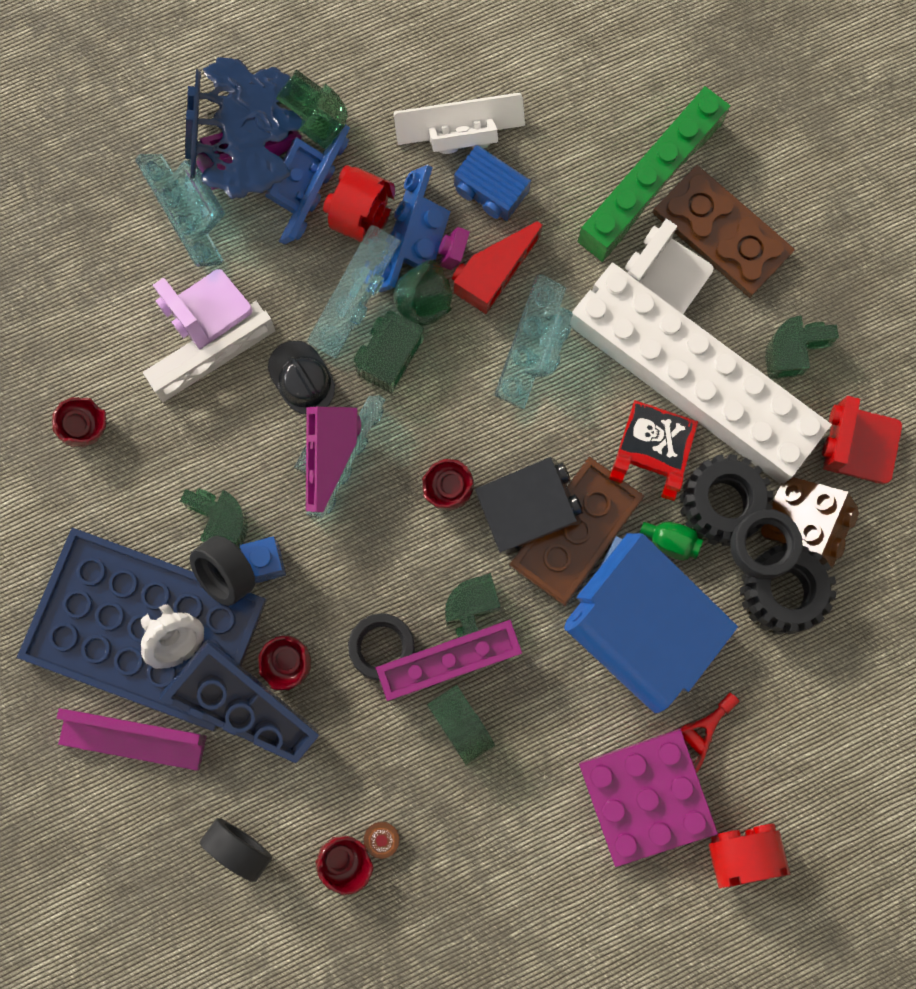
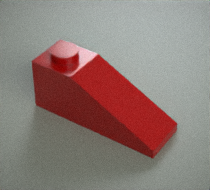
[452,221,543,314]

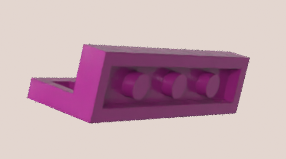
[376,620,522,701]
[56,708,207,771]

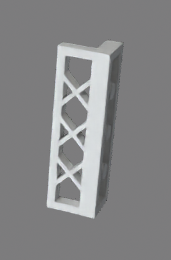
[143,301,276,402]

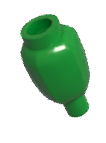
[639,521,704,561]

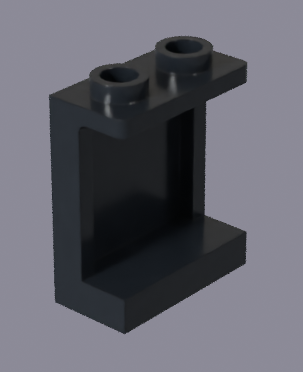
[475,457,584,554]

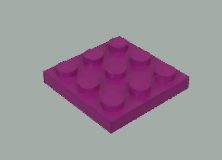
[579,729,718,867]

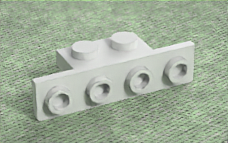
[394,93,525,154]

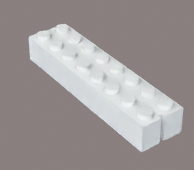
[568,262,832,484]

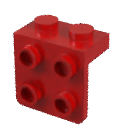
[822,396,902,484]

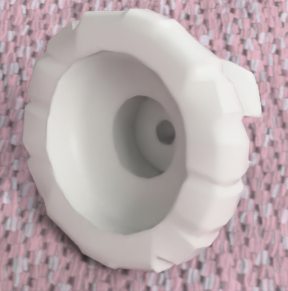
[141,605,204,669]

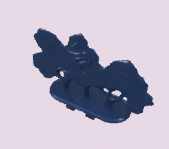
[185,57,307,199]

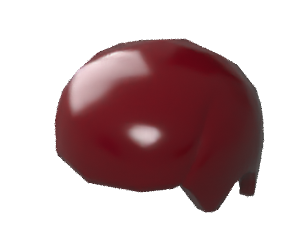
[52,397,106,448]
[422,459,474,511]
[259,635,312,690]
[315,835,373,895]

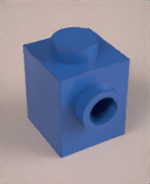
[240,536,286,584]

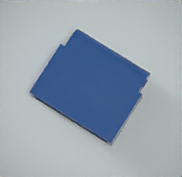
[564,533,738,713]

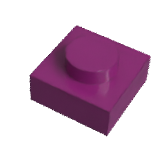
[438,227,470,270]

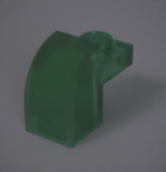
[276,69,348,149]
[765,315,839,379]
[180,488,248,549]
[445,573,501,638]
[427,685,495,766]

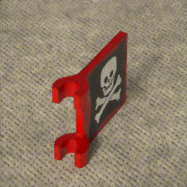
[609,400,698,501]

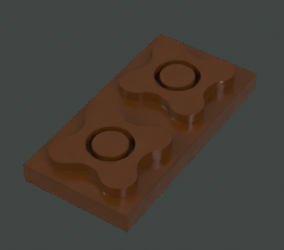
[652,165,795,298]
[509,456,645,607]

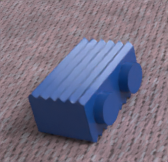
[454,145,531,221]

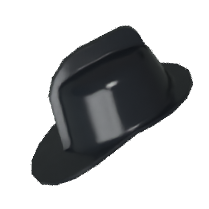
[268,341,335,414]

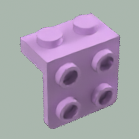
[153,269,253,350]

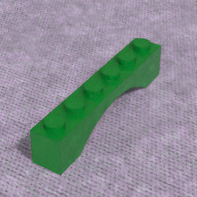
[577,86,731,262]

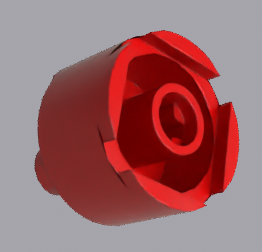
[323,165,395,245]
[708,823,791,889]

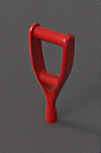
[676,692,740,773]

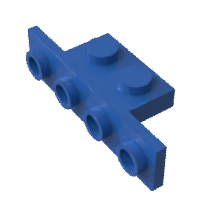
[265,124,350,245]
[375,164,451,292]

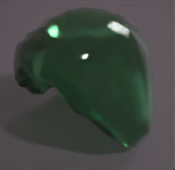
[393,259,453,326]

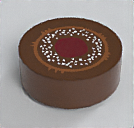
[364,821,400,859]

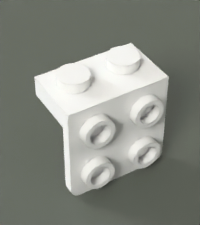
[625,219,713,314]

